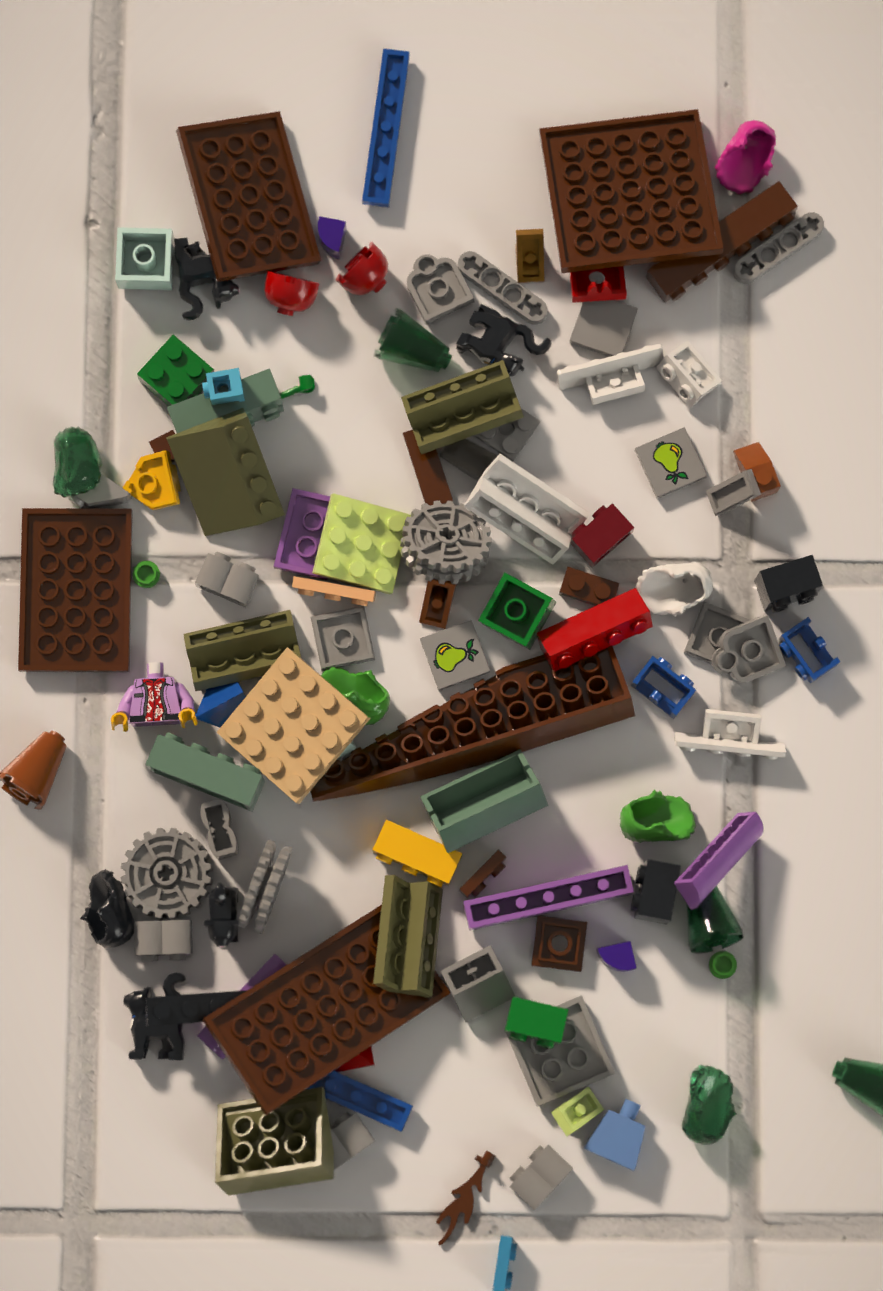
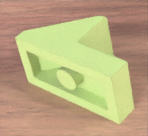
[551,1086,604,1136]

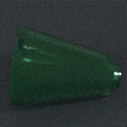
[374,308,452,372]
[686,886,743,954]
[832,1057,883,1117]

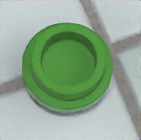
[132,561,160,588]
[709,951,737,979]

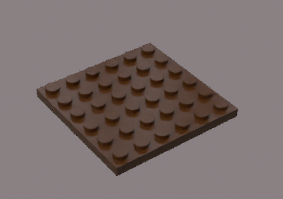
[539,109,724,273]

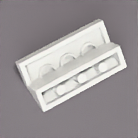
[464,454,589,565]

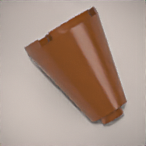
[0,730,67,810]

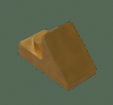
[515,229,544,283]

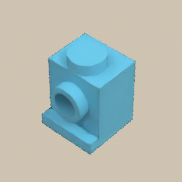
[202,368,245,405]

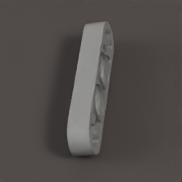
[734,212,824,284]
[458,251,547,325]

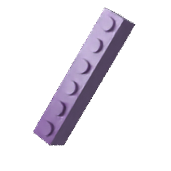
[463,865,634,931]

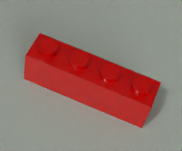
[536,588,653,672]

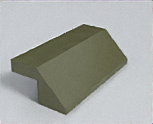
[401,360,524,455]
[184,610,301,691]
[373,875,443,997]

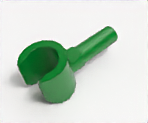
[280,375,315,399]

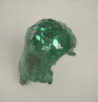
[53,427,103,498]
[682,1065,736,1145]

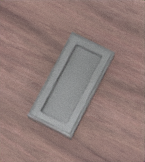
[706,469,761,516]

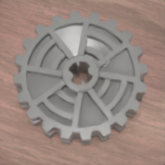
[400,500,492,584]
[121,828,213,920]
[238,839,292,934]

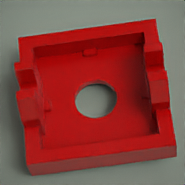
[569,266,627,303]

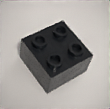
[754,555,823,613]
[630,859,681,925]

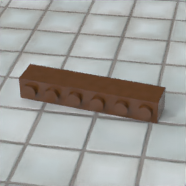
[646,181,798,303]

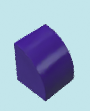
[318,216,347,260]
[596,941,637,972]

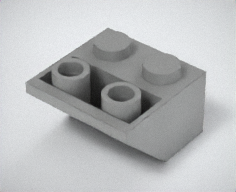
[440,945,515,1022]

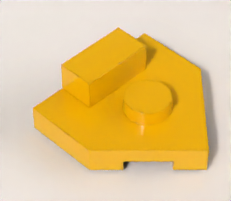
[123,450,181,510]

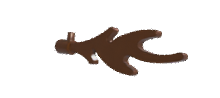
[436,1150,496,1245]

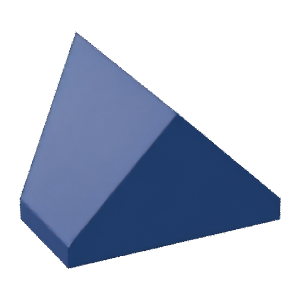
[196,682,246,727]

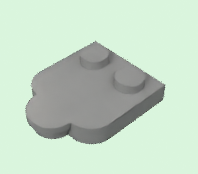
[407,255,474,325]
[712,615,786,682]

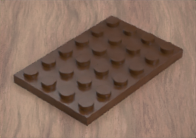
[176,111,321,282]
[18,508,133,672]

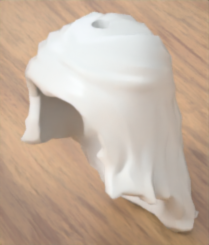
[636,562,713,617]

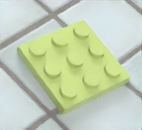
[312,493,411,594]

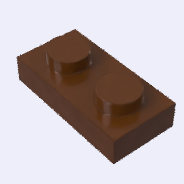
[559,567,620,606]
[459,849,506,898]

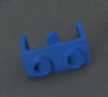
[779,617,840,684]
[631,656,696,719]

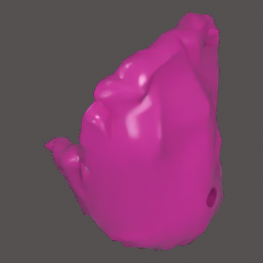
[715,120,776,195]

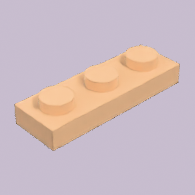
[292,576,376,606]

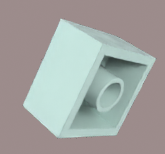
[115,227,175,290]

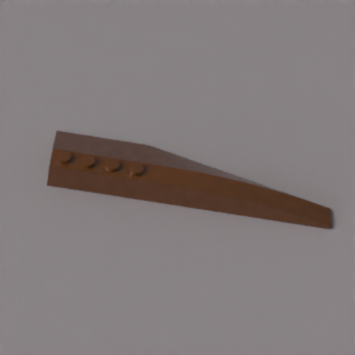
[310,646,635,802]

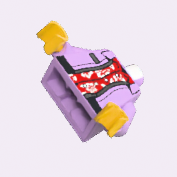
[111,662,198,732]

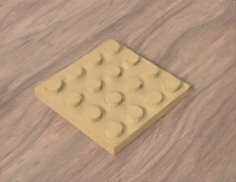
[216,647,371,804]

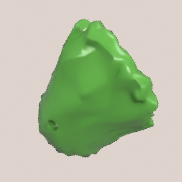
[321,667,390,725]
[620,789,696,843]

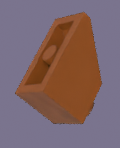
[733,442,781,502]
[419,579,457,629]

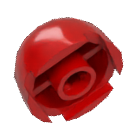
[336,242,388,296]
[264,271,319,316]

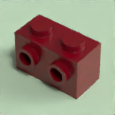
[570,503,635,568]

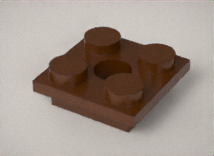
[531,916,587,972]

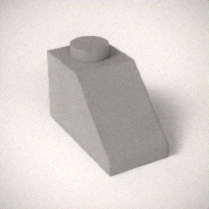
[65,462,132,509]

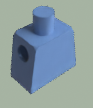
[584,1099,645,1171]

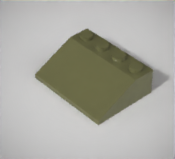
[166,408,285,536]
[215,1087,334,1196]

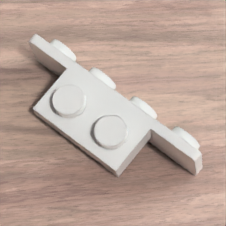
[557,344,664,405]
[674,709,786,760]

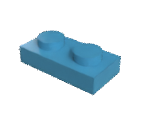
[492,1235,517,1291]

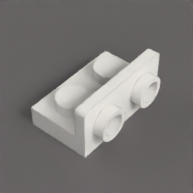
[656,340,722,408]

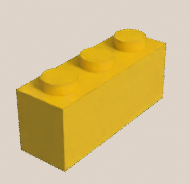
[372,819,462,888]

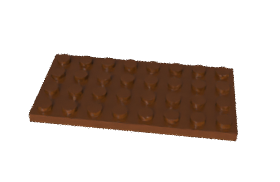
[202,905,450,1116]

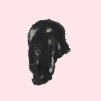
[80,870,135,948]

